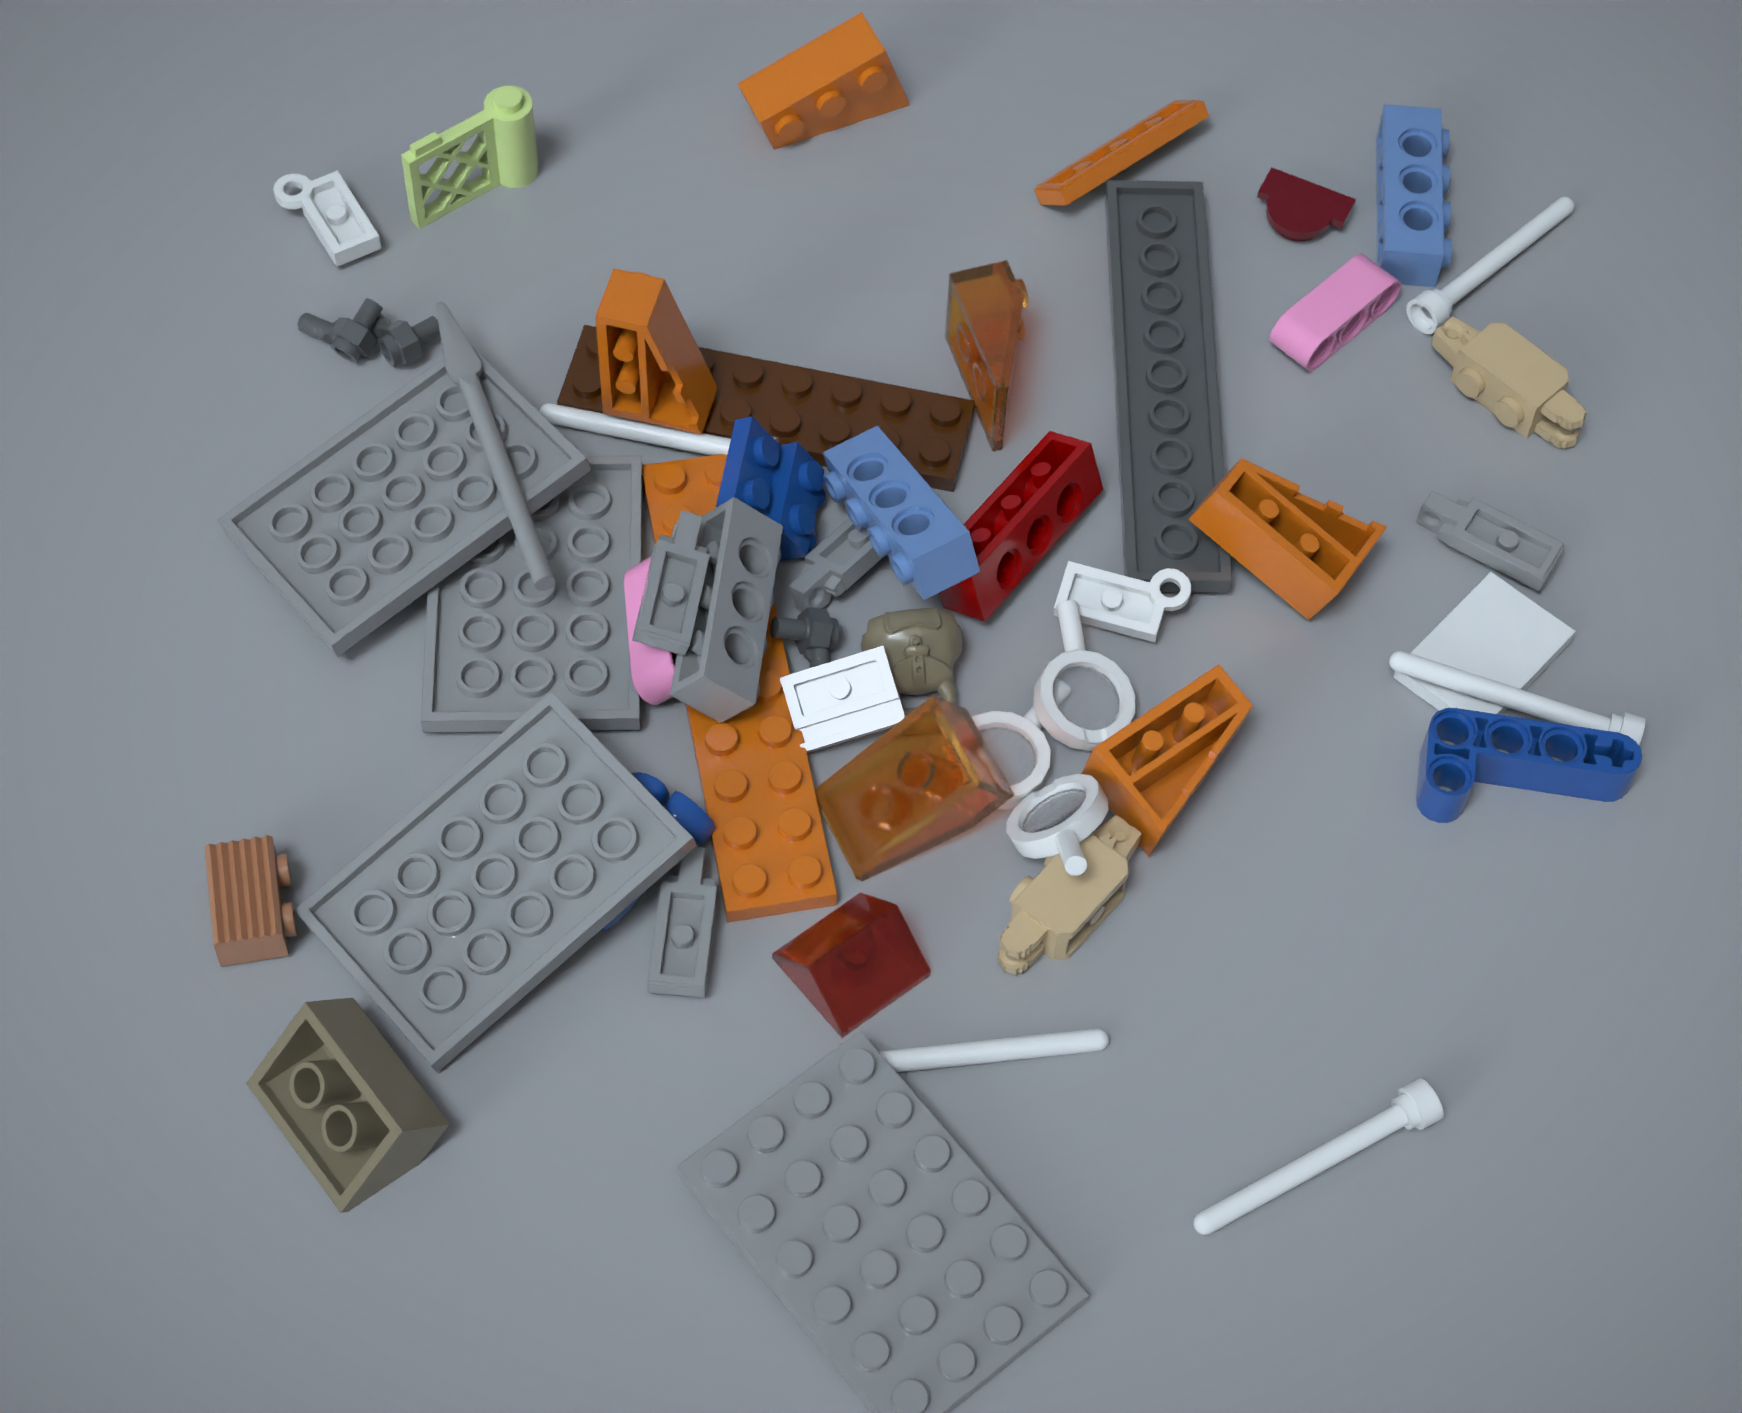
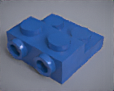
[716,416,826,561]

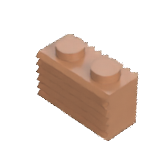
[205,835,297,967]

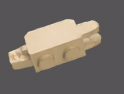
[1431,316,1587,450]
[997,815,1142,976]

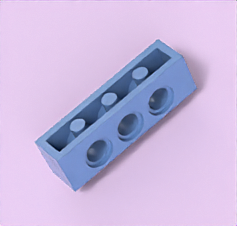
[1376,104,1452,287]
[823,426,980,600]

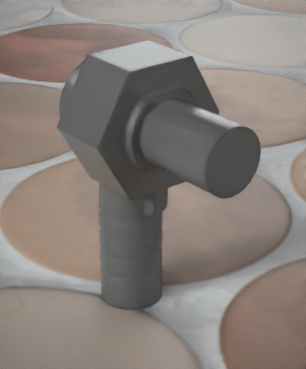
[298,298,383,363]
[370,313,440,366]
[770,607,840,668]

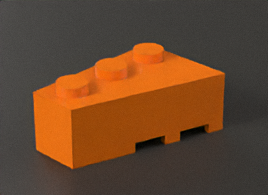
[737,12,910,150]
[595,268,718,435]
[1188,458,1387,621]
[1081,664,1253,857]

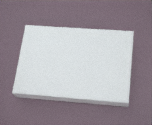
[1393,572,1576,715]

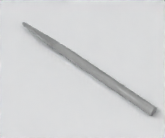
[436,302,556,591]

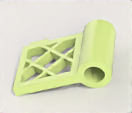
[401,85,539,229]

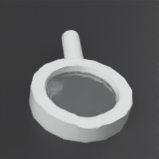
[1033,600,1135,751]
[948,681,1071,810]
[1006,774,1109,876]

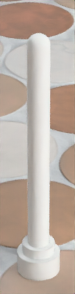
[1406,197,1574,334]
[539,403,779,455]
[1389,651,1646,745]
[835,1028,1109,1073]
[1193,1078,1444,1235]

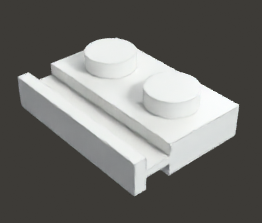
[780,646,908,754]

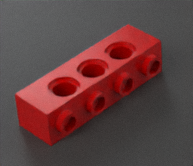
[939,431,1103,622]

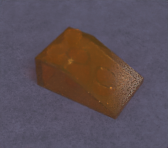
[945,260,1028,452]
[815,695,1014,882]

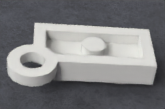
[273,170,381,267]
[1054,561,1191,643]

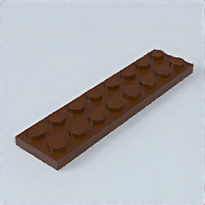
[557,325,975,492]

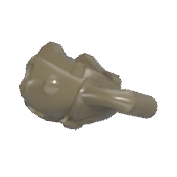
[861,607,963,731]

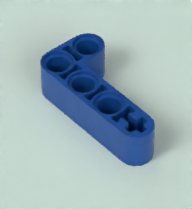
[1416,708,1642,823]

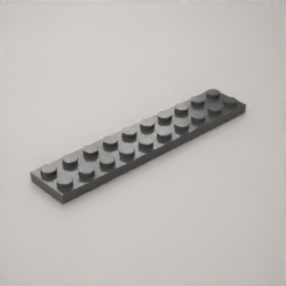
[1105,180,1232,593]

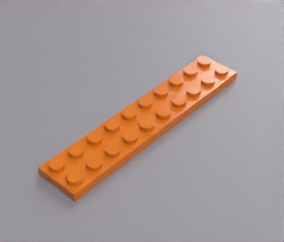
[642,454,837,923]

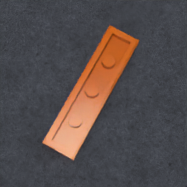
[1034,100,1209,206]

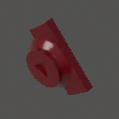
[1257,167,1356,241]

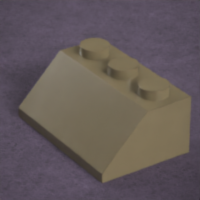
[246,998,450,1213]

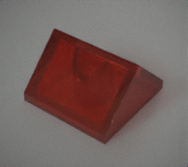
[772,892,931,1038]

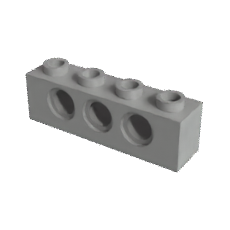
[670,497,783,723]

